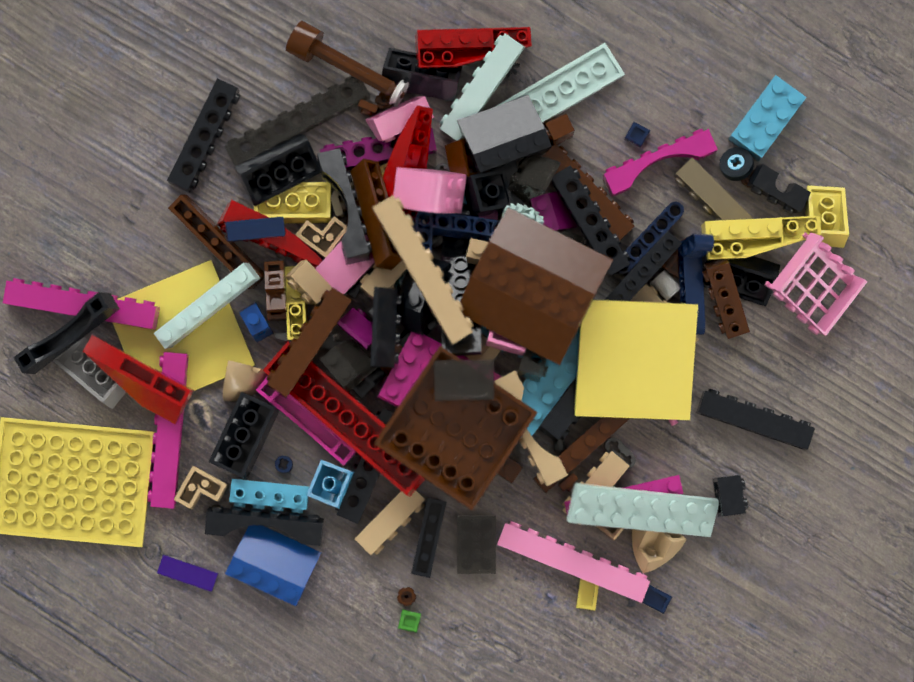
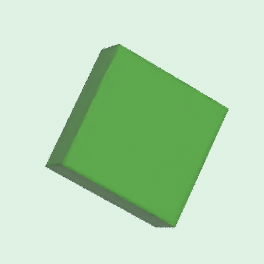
[398,609,421,633]

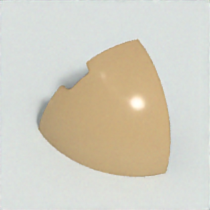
[223,360,268,401]
[632,529,686,573]

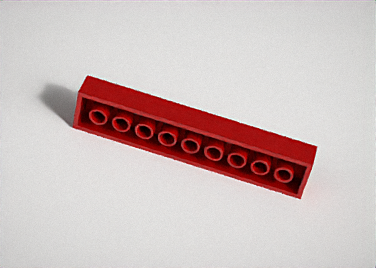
[263,341,425,497]

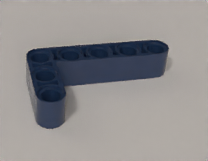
[585,202,684,276]
[412,211,500,252]
[678,234,714,335]

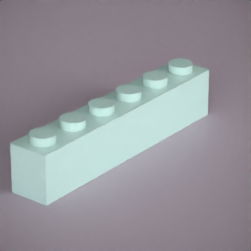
[439,34,525,141]
[154,263,260,349]

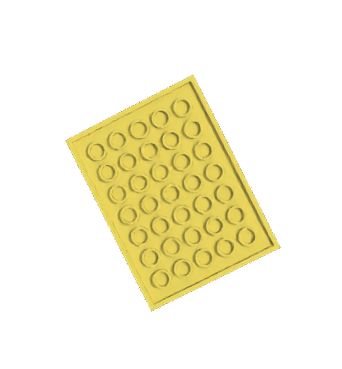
[0,417,155,547]

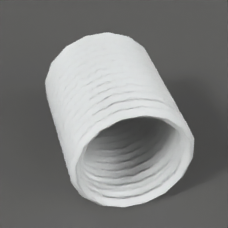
[650,270,680,301]

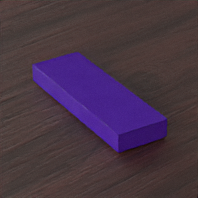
[157,555,219,592]

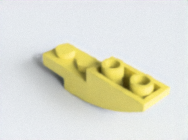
[285,266,308,341]

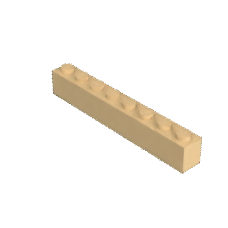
[372,196,474,344]

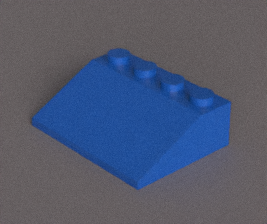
[225,525,322,606]

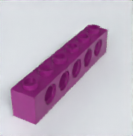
[320,128,437,170]

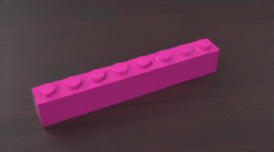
[2,278,160,330]
[148,352,189,509]

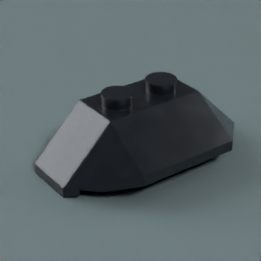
[397,258,452,336]

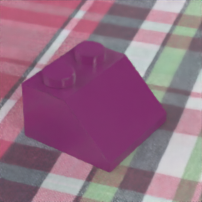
[529,192,577,232]
[337,308,373,351]

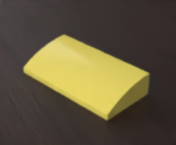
[254,182,331,223]

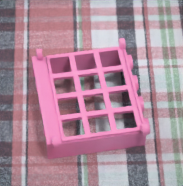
[765,232,867,336]

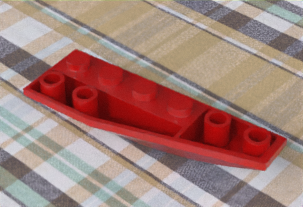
[415,27,532,68]
[383,105,433,221]
[217,200,323,269]
[82,335,194,424]

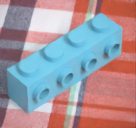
[229,479,309,513]

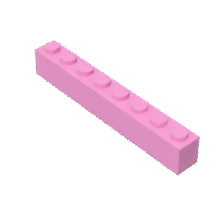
[497,521,650,603]

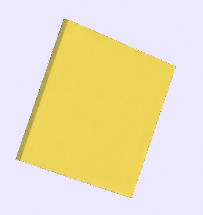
[112,260,256,391]
[574,300,698,420]

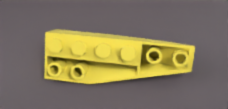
[701,216,821,260]

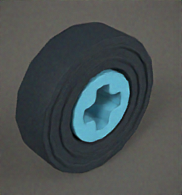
[719,147,754,181]

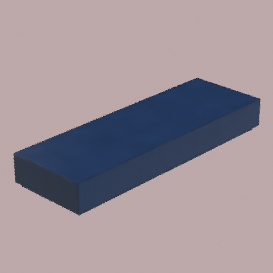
[225,216,286,242]

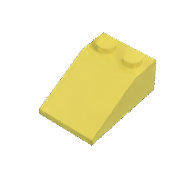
[806,186,849,248]

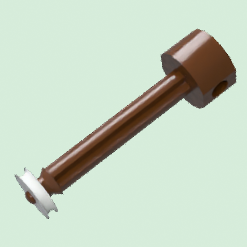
[286,20,409,107]

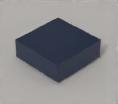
[624,122,650,148]

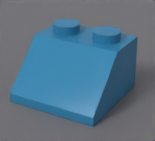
[306,460,354,508]

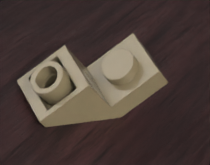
[330,180,355,219]

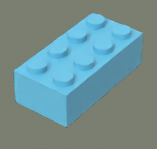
[728,75,806,162]

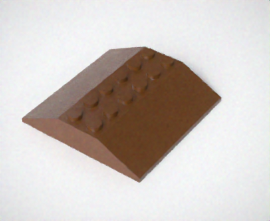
[460,207,613,365]
[374,346,538,510]

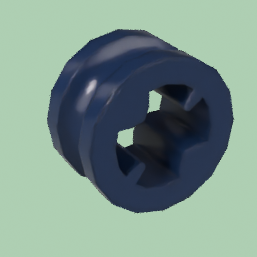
[275,455,293,473]

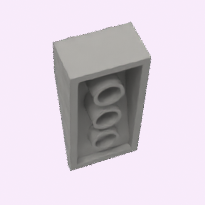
[53,337,126,409]

